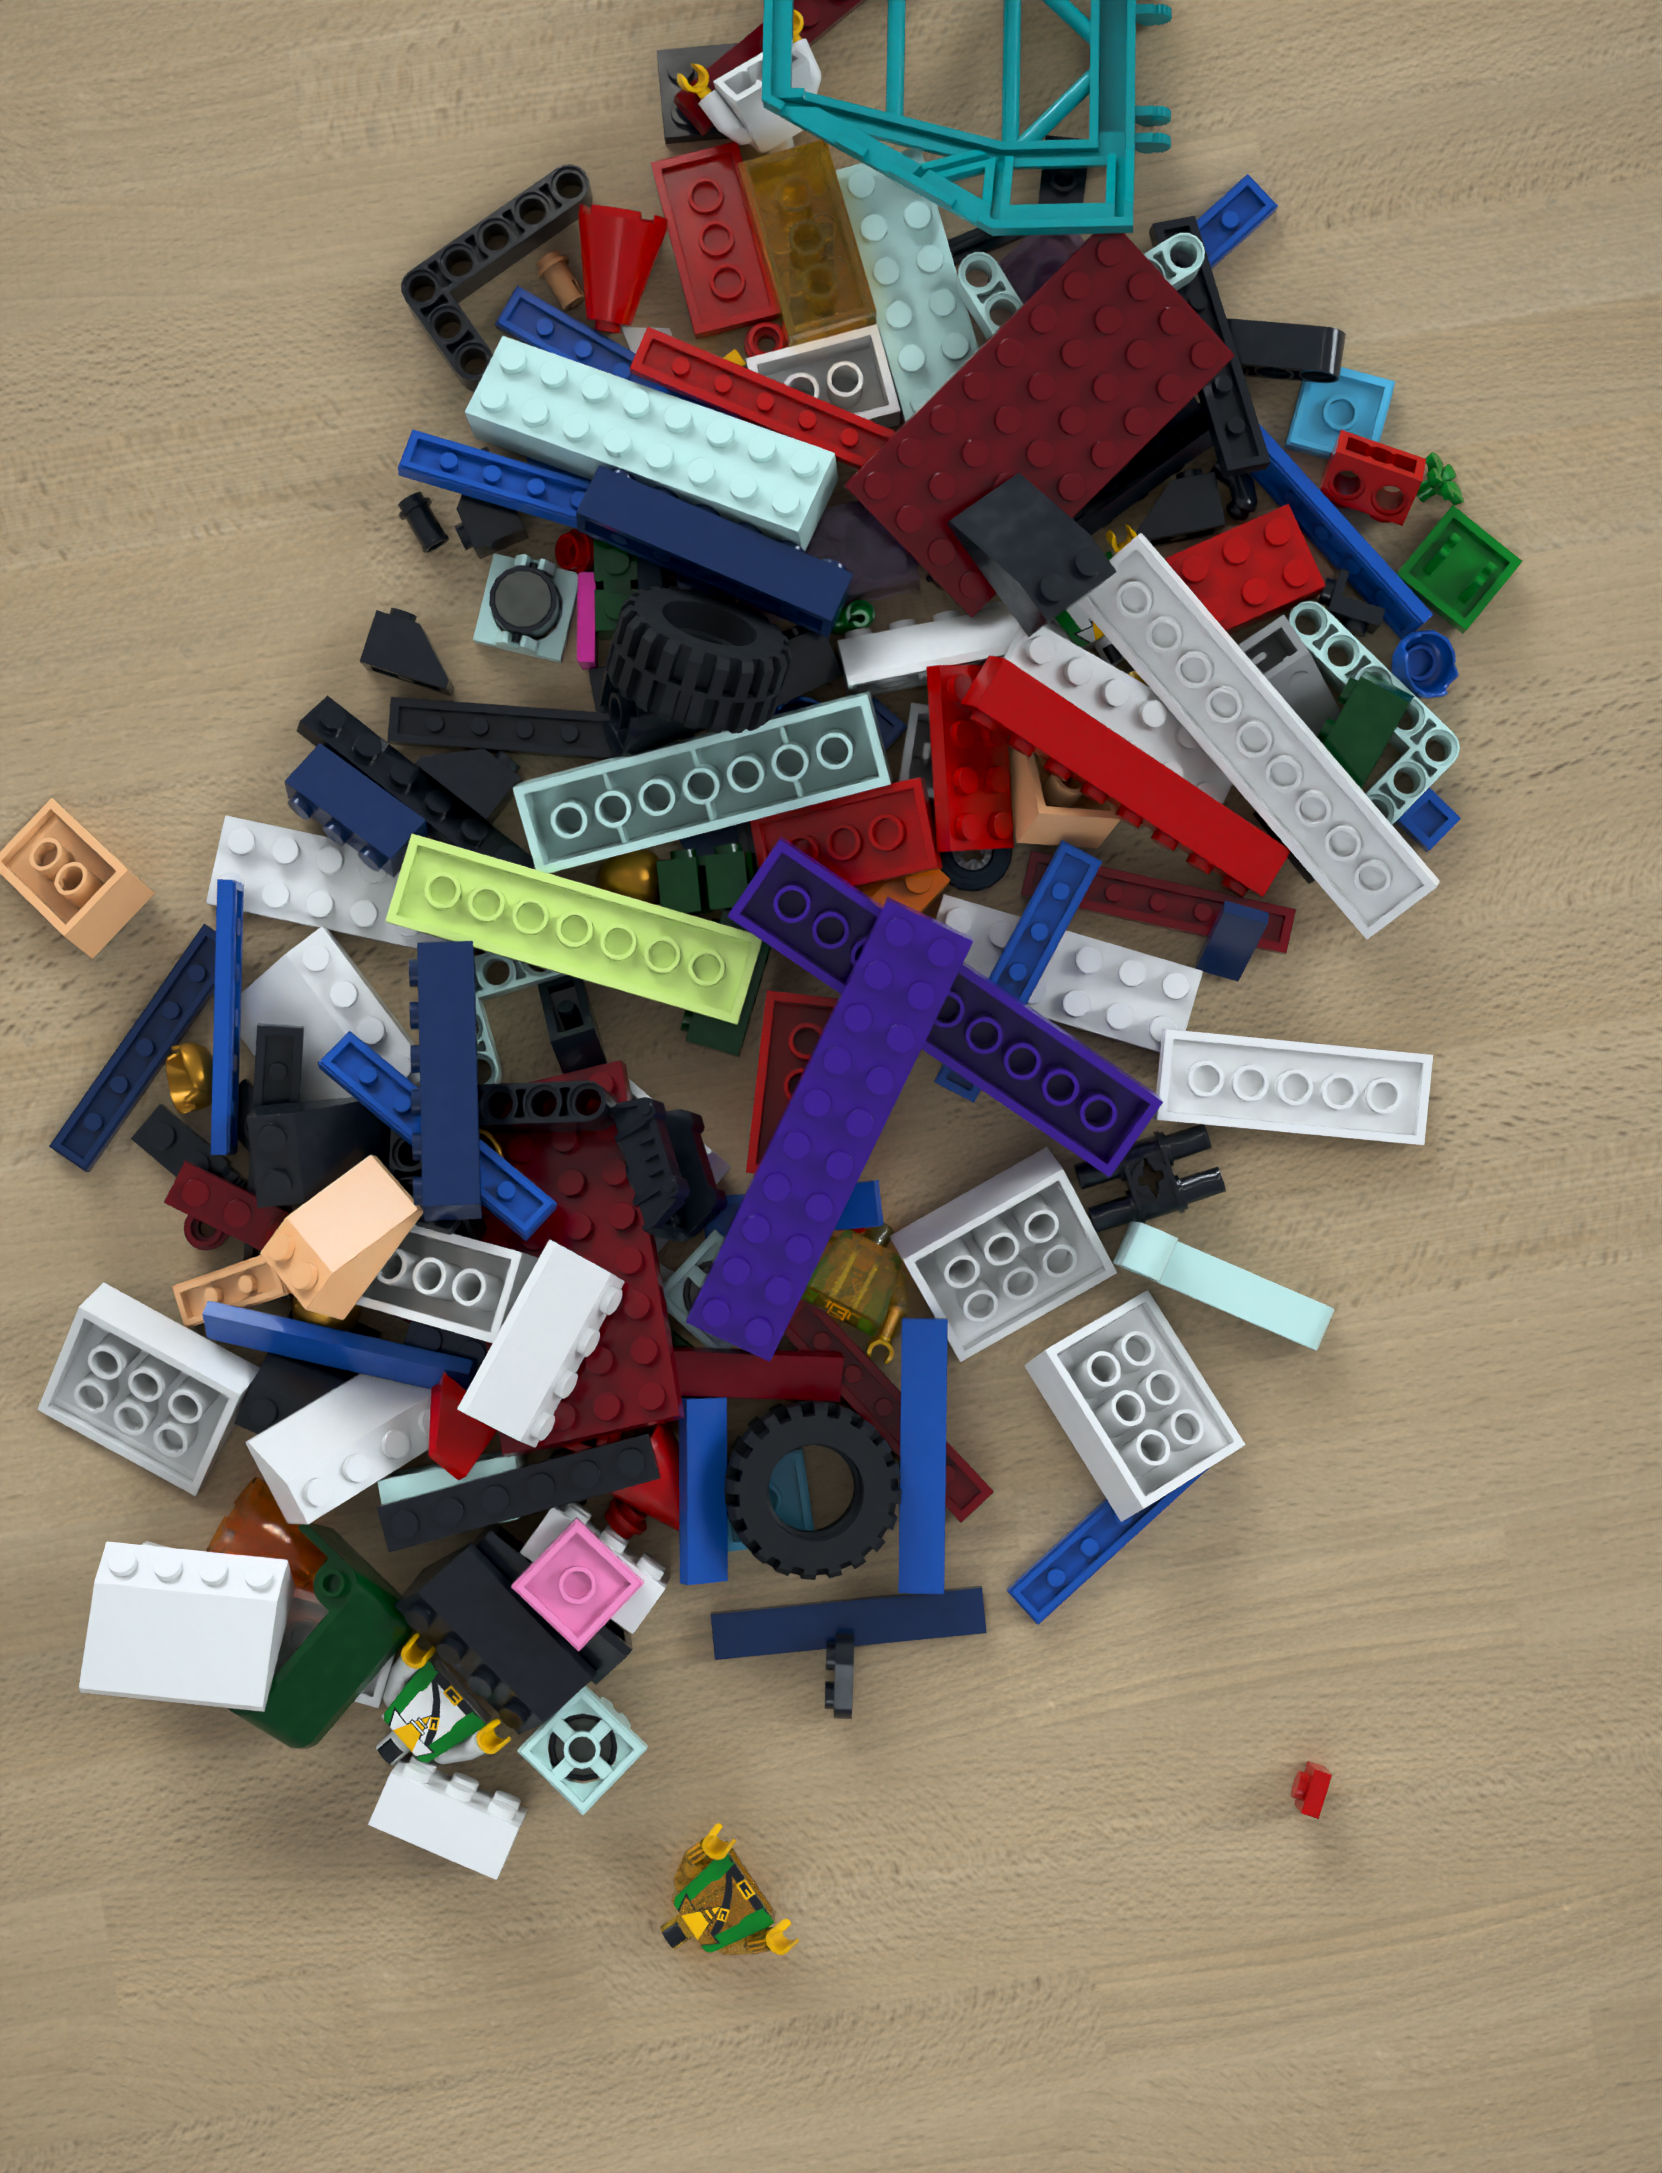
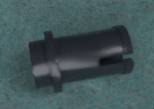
[398,492,449,553]

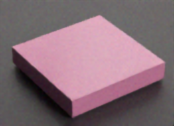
[511,1517,644,1651]

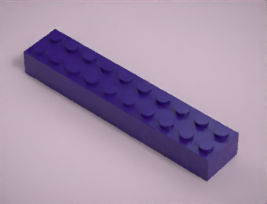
[727,837,1163,1177]
[686,897,974,1362]

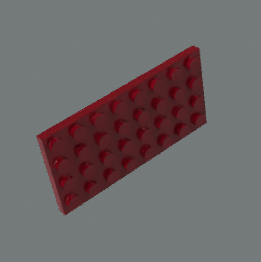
[843,233,1235,618]
[480,1060,685,1457]

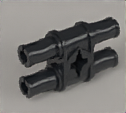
[1074,1124,1226,1233]

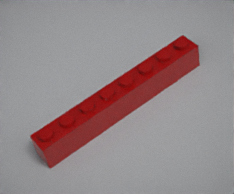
[960,656,1291,898]

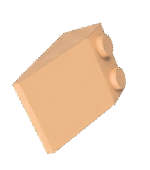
[1009,736,1121,848]
[0,798,155,959]
[260,1155,424,1320]

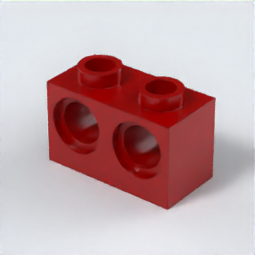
[1319,430,1426,526]

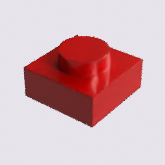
[1291,1761,1332,1819]

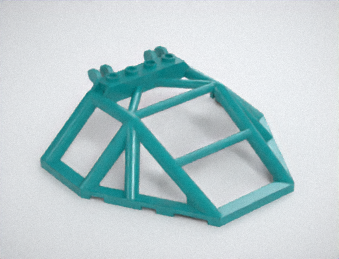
[762,0,1172,236]

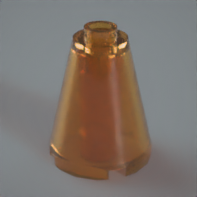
[206,1477,328,1592]

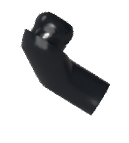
[1209,460,1258,521]

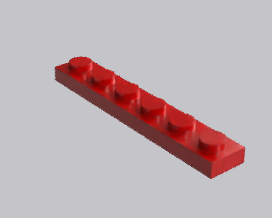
[630,327,896,469]

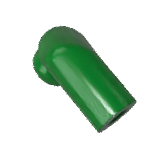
[831,599,875,635]

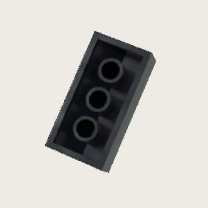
[473,1523,633,1685]
[394,1542,597,1735]

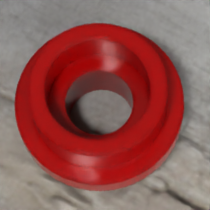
[744,321,789,358]
[555,529,594,574]
[605,1497,647,1539]

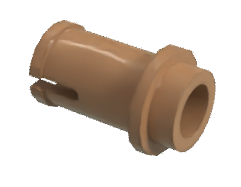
[536,250,585,312]

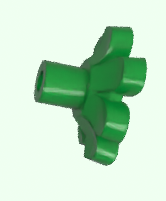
[1417,452,1464,506]

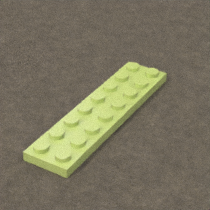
[385,834,763,1025]

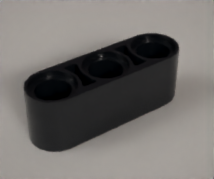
[1227,319,1346,383]

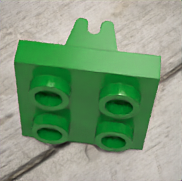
[1396,505,1523,634]

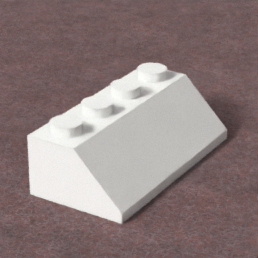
[837,601,1019,696]
[457,1239,625,1448]
[245,1373,431,1524]

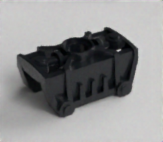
[609,1097,728,1242]

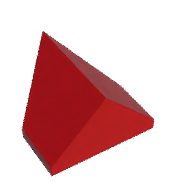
[428,1372,497,1481]

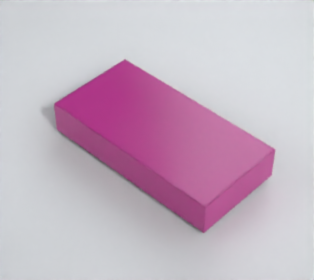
[577,572,599,670]

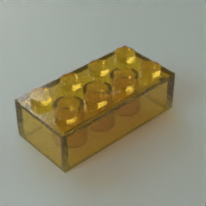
[738,140,877,347]

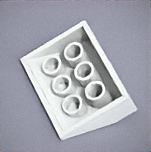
[240,927,420,1102]
[889,1147,1117,1362]
[37,1282,260,1496]
[1024,1290,1245,1522]
[79,1542,296,1712]

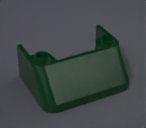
[228,1523,413,1749]

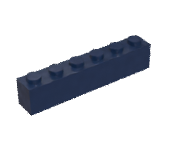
[576,465,853,638]
[409,941,482,1221]

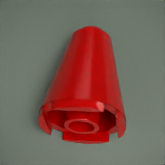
[578,204,668,334]
[608,1423,679,1532]

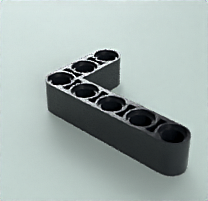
[401,164,592,392]
[389,1081,619,1197]

